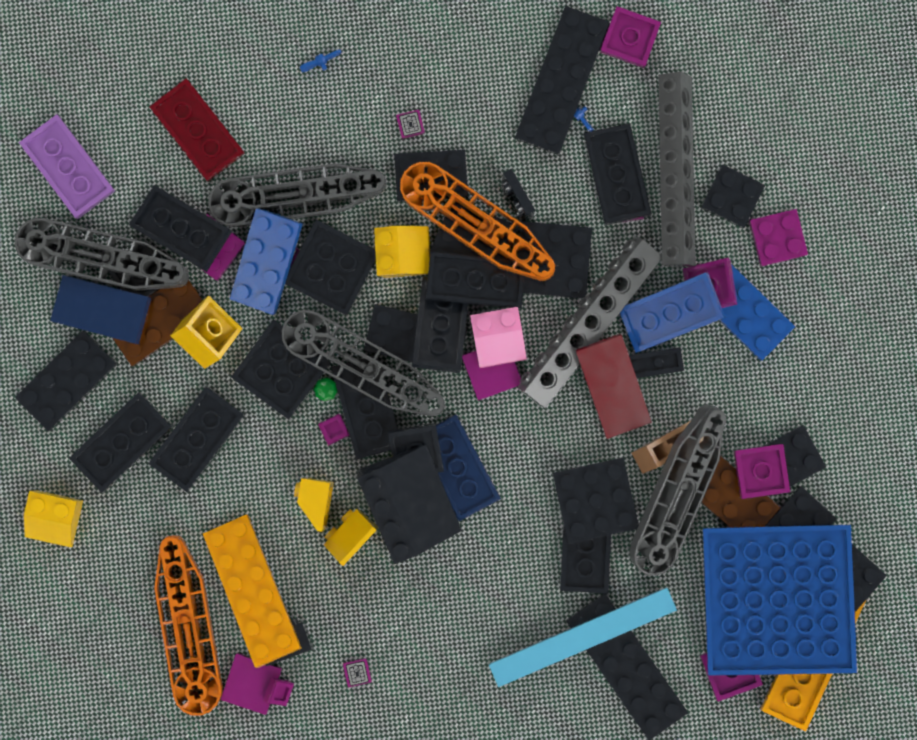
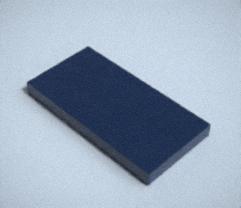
[50,275,151,345]
[436,415,501,521]

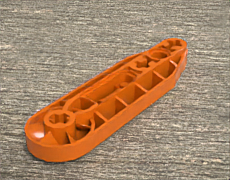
[400,162,555,281]
[154,535,223,716]

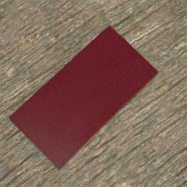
[149,78,245,182]
[575,333,652,439]

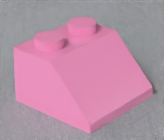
[470,307,527,368]

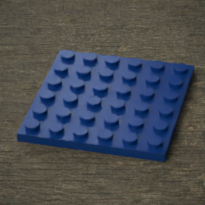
[702,525,857,676]

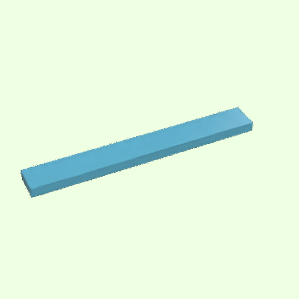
[489,587,677,687]

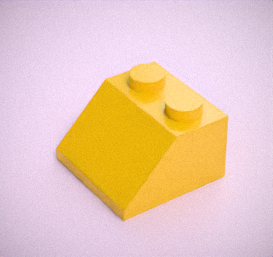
[374,226,430,278]
[170,296,243,369]
[294,477,334,532]
[24,490,83,548]
[324,508,378,566]

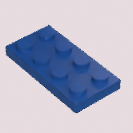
[230,208,303,315]
[719,264,795,361]
[620,272,726,353]

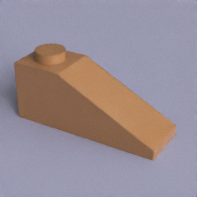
[631,420,704,474]

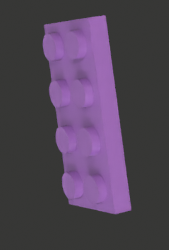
[19,114,115,219]

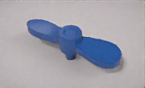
[300,49,342,72]
[574,106,594,132]

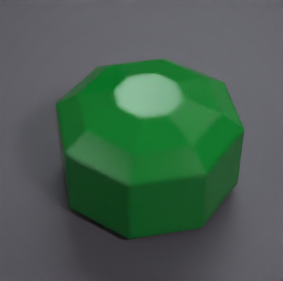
[314,378,338,401]

